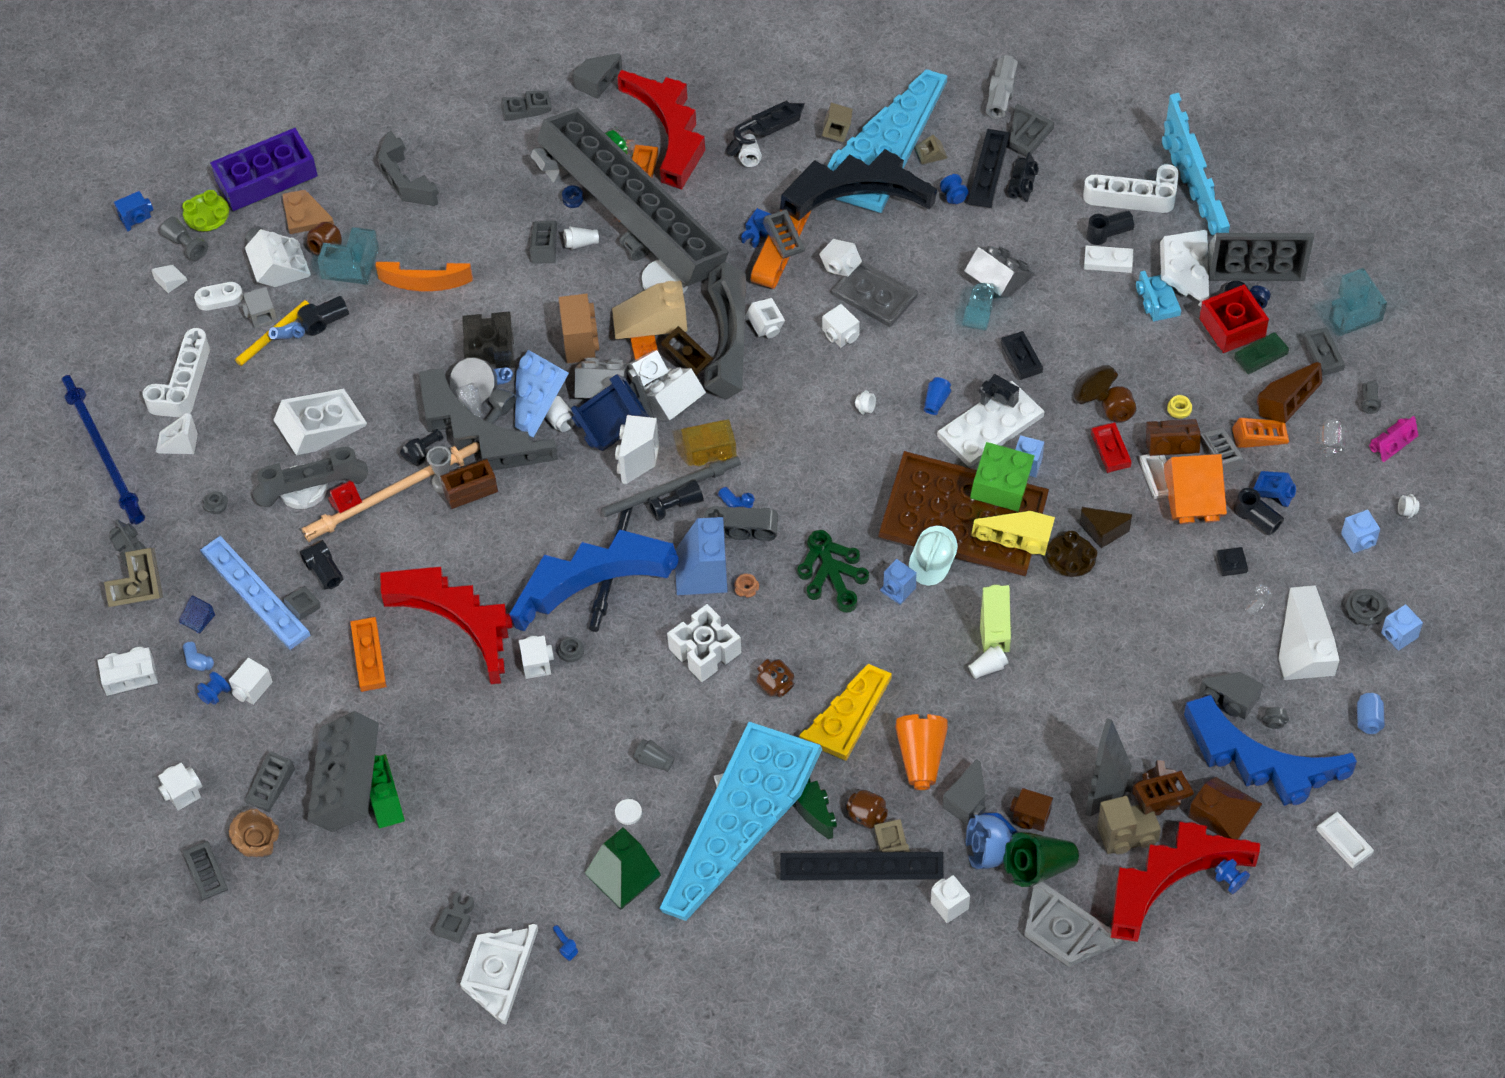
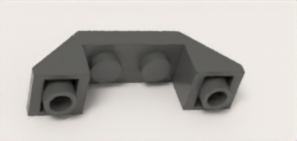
[378,131,439,206]

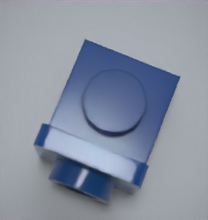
[1253,471,1296,507]

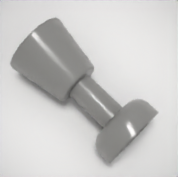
[426,446,451,494]

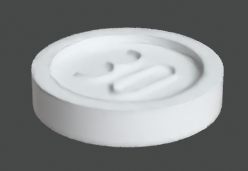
[615,799,642,825]

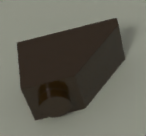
[661,326,713,376]

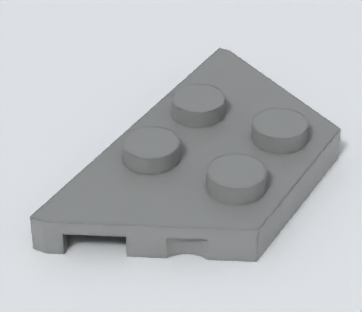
[1025,882,1123,967]

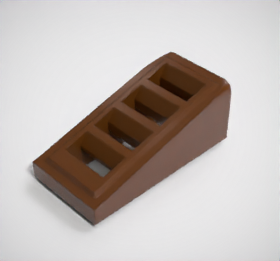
[1133,770,1194,815]

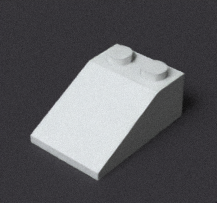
[274,389,367,455]

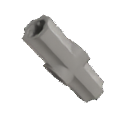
[986,55,1018,119]

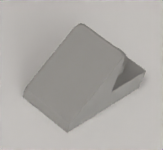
[530,148,569,183]

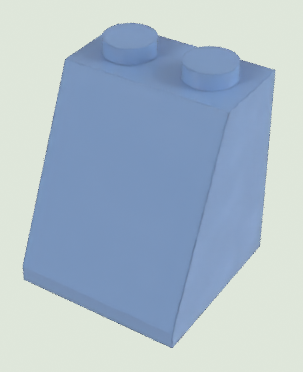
[675,517,727,595]

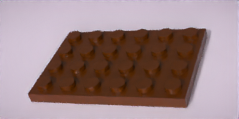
[878,451,1049,577]

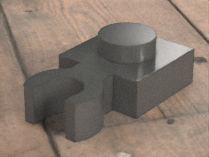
[434,892,474,943]

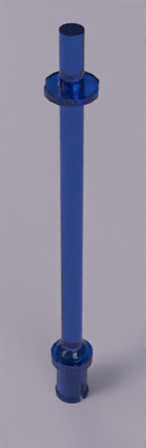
[62,375,145,525]

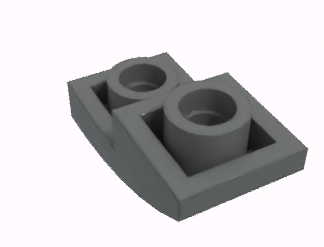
[501,91,552,120]

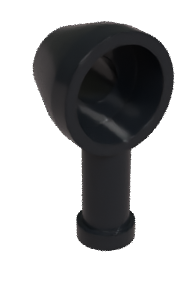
[400,429,443,466]

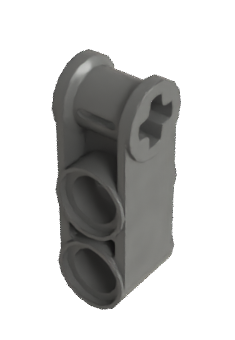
[704,506,778,541]

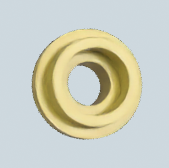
[1167,395,1192,419]

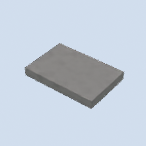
[832,261,918,328]

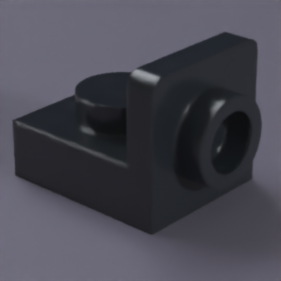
[979,374,1019,408]

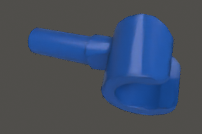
[553,925,578,961]

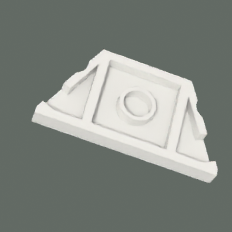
[1160,230,1209,307]
[460,924,538,1024]

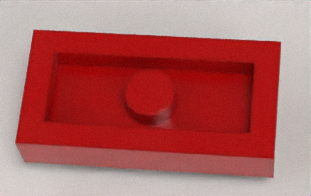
[1091,423,1132,473]

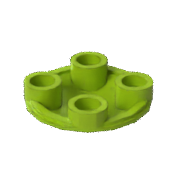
[182,190,229,231]

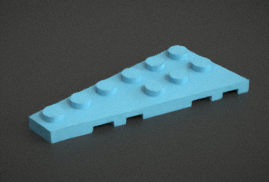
[1162,93,1230,235]

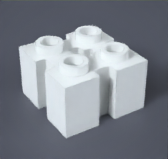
[667,604,741,682]

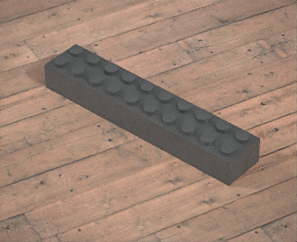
[537,108,729,286]

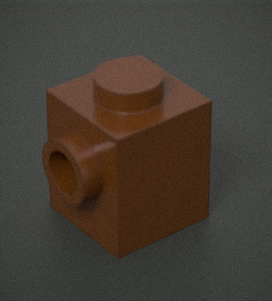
[1010,788,1053,832]

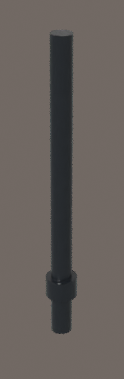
[589,507,633,632]

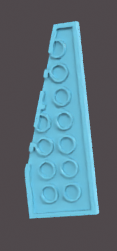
[828,69,947,213]
[660,722,822,921]

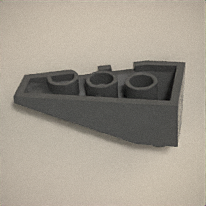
[1085,718,1135,816]

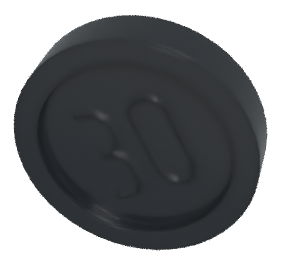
[725,138,743,156]

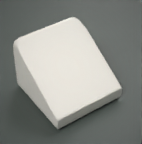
[151,265,187,293]

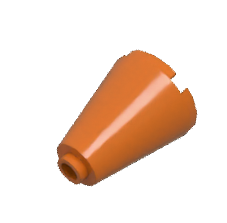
[895,714,948,790]

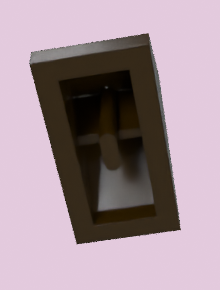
[1080,507,1132,548]

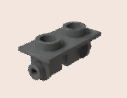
[110,519,147,568]

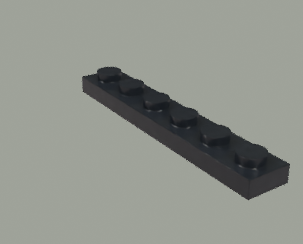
[780,852,944,881]

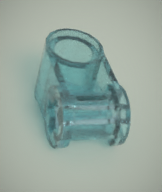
[962,283,994,331]

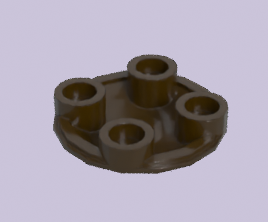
[1074,365,1118,405]
[1046,530,1098,577]

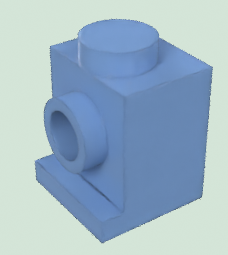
[880,559,917,605]

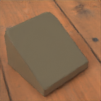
[915,134,948,164]

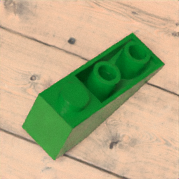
[370,754,405,829]

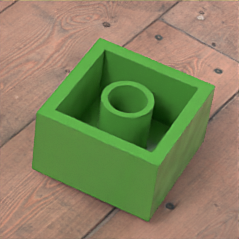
[970,442,1035,512]

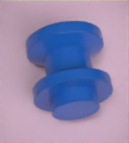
[940,174,968,204]
[197,672,231,705]
[1215,859,1250,894]

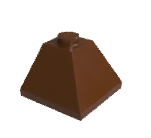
[1188,777,1262,840]

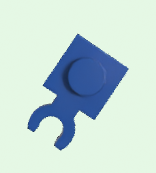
[741,208,771,248]

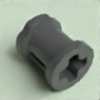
[620,230,650,261]

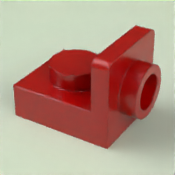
[328,480,362,514]

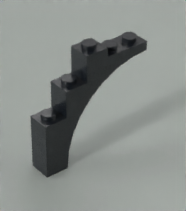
[780,149,937,221]

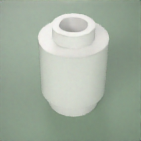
[545,396,575,432]

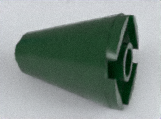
[1003,832,1079,887]

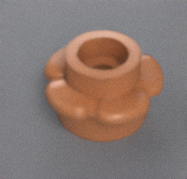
[734,574,759,598]

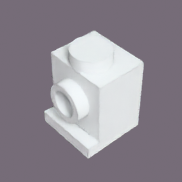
[745,298,785,338]

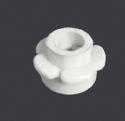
[855,390,876,415]
[1398,494,1419,519]

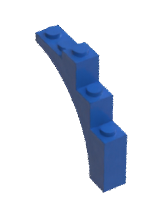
[1184,695,1357,806]

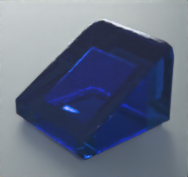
[179,595,215,634]

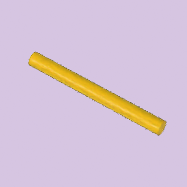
[235,300,309,366]

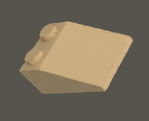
[612,281,687,339]

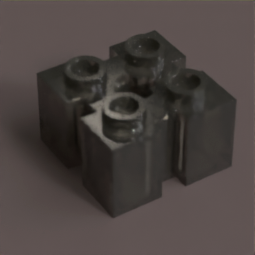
[462,311,515,369]

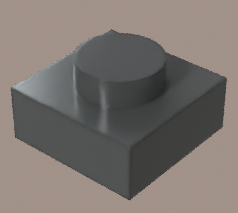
[284,586,320,620]

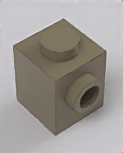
[822,102,853,142]

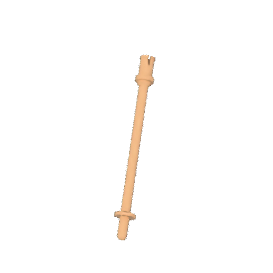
[302,442,480,542]

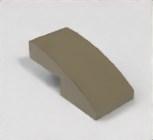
[874,819,910,852]

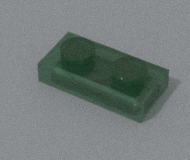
[1234,332,1289,375]

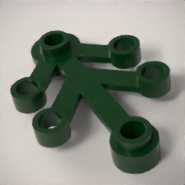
[798,530,869,613]

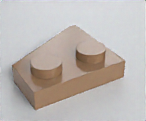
[282,190,334,234]

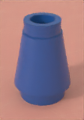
[924,377,951,415]

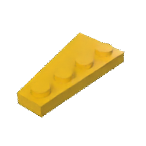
[799,664,892,761]

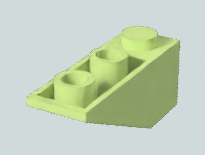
[980,585,1011,652]

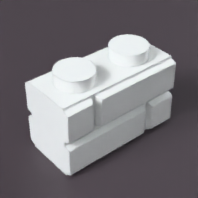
[98,647,158,696]

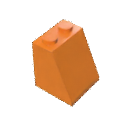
[1164,454,1227,524]

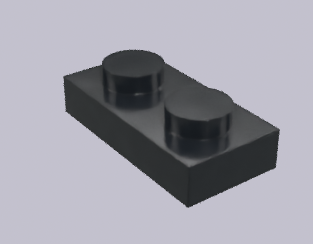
[1000,331,1043,380]

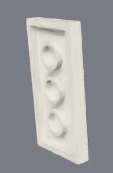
[937,381,1045,468]

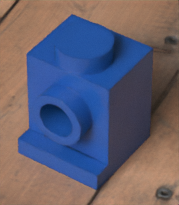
[114,191,154,232]

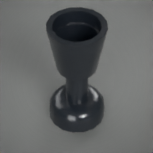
[648,479,704,521]

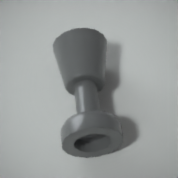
[160,216,208,261]

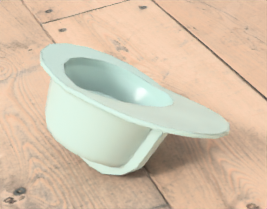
[909,526,958,586]

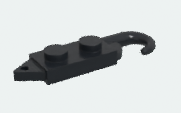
[733,100,805,145]

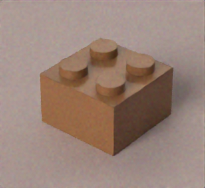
[559,293,599,364]

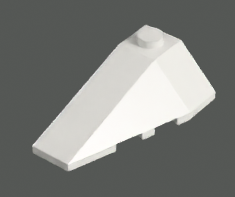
[1279,585,1339,680]

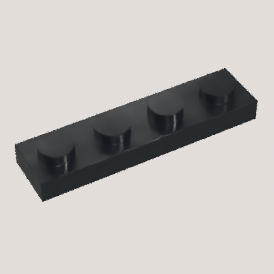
[969,129,1010,208]

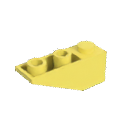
[971,511,1055,555]

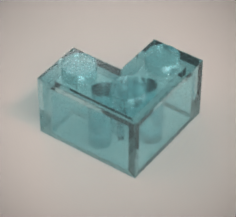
[318,227,379,285]
[1329,268,1387,336]

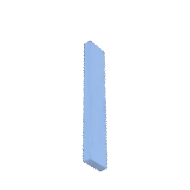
[200,536,311,650]

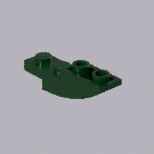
[793,777,837,839]

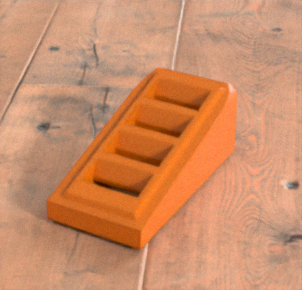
[1232,418,1289,448]

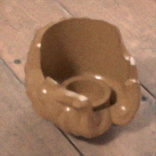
[229,809,279,857]

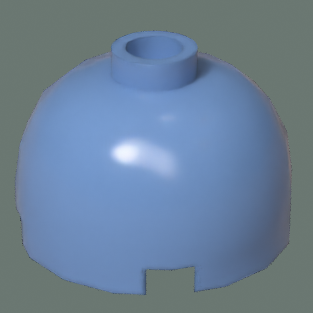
[966,815,1013,869]

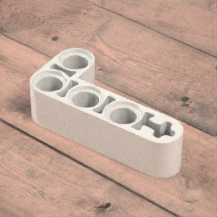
[1083,164,1178,213]
[143,328,210,417]

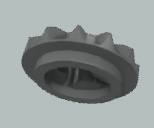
[1346,589,1388,627]

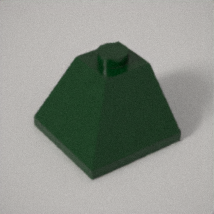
[585,827,661,910]

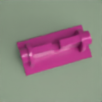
[1369,416,1418,462]

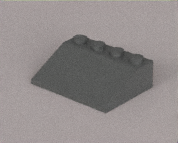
[1208,233,1314,281]

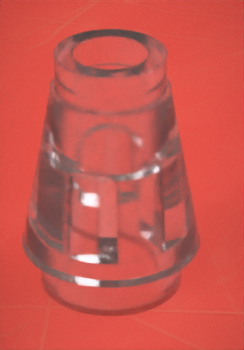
[455,382,485,417]

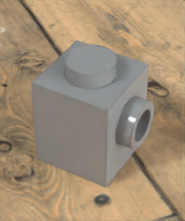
[242,287,278,329]

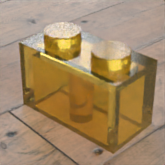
[681,419,737,466]

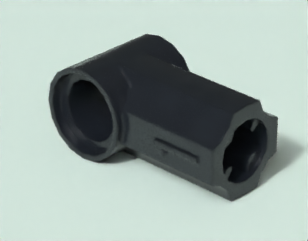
[1086,210,1135,245]
[297,296,349,336]
[1234,488,1284,535]
[299,540,344,590]

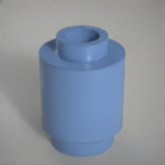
[1357,693,1385,734]

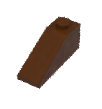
[1257,362,1323,423]

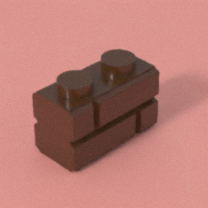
[1146,419,1201,456]
[440,459,498,509]

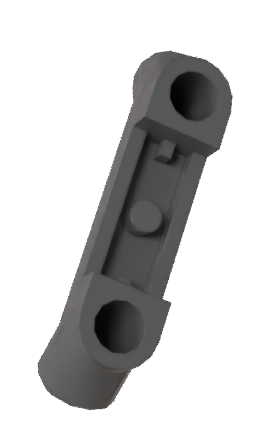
[253,447,368,507]

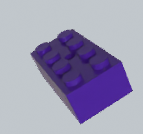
[210,128,318,211]

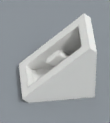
[156,413,198,454]

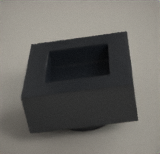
[1217,547,1248,576]

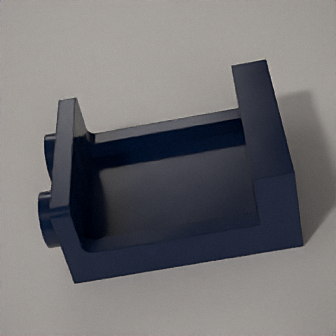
[570,374,650,451]

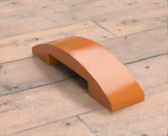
[376,262,473,292]

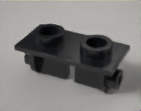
[1007,152,1039,202]

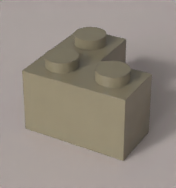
[104,548,163,607]
[1097,796,1161,854]

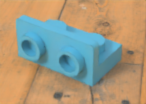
[1136,271,1181,321]

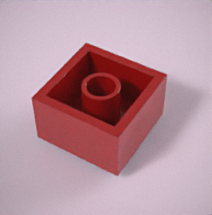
[1199,284,1269,354]

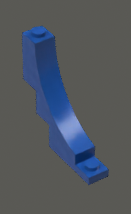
[509,530,679,631]

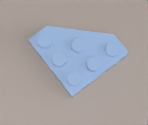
[515,350,569,438]

